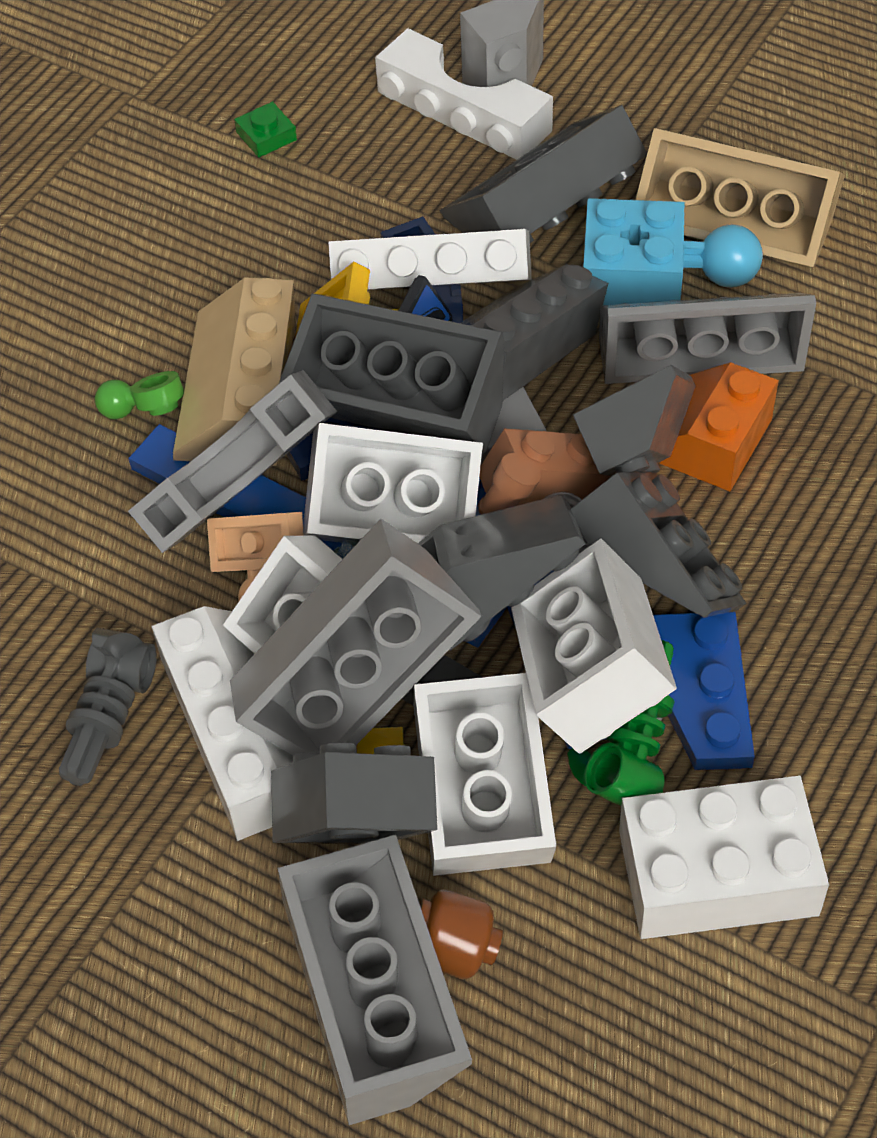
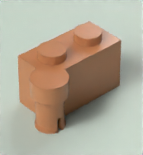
[478,428,610,515]

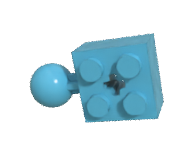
[583,198,763,305]

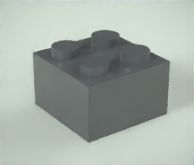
[271,743,437,844]

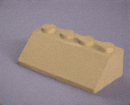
[636,128,845,267]
[173,277,295,466]

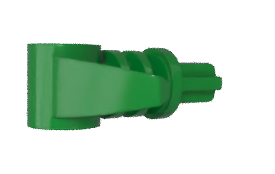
[567,640,675,806]

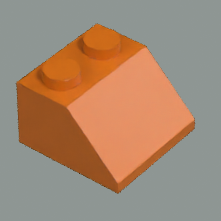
[659,362,779,492]

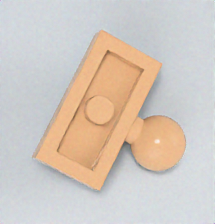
[207,512,304,601]

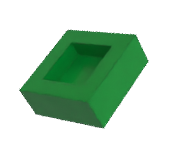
[234,101,297,158]

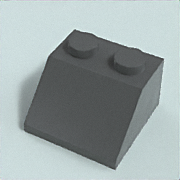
[573,365,696,477]

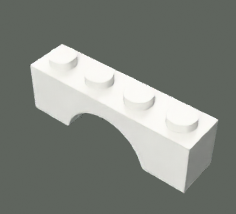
[375,28,553,160]
[328,229,532,290]

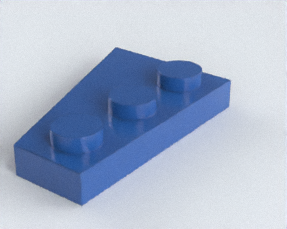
[653,612,755,770]

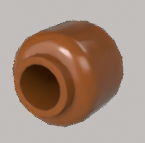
[419,889,503,980]

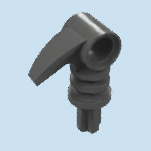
[59,627,157,786]

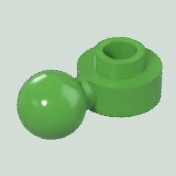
[95,371,184,419]

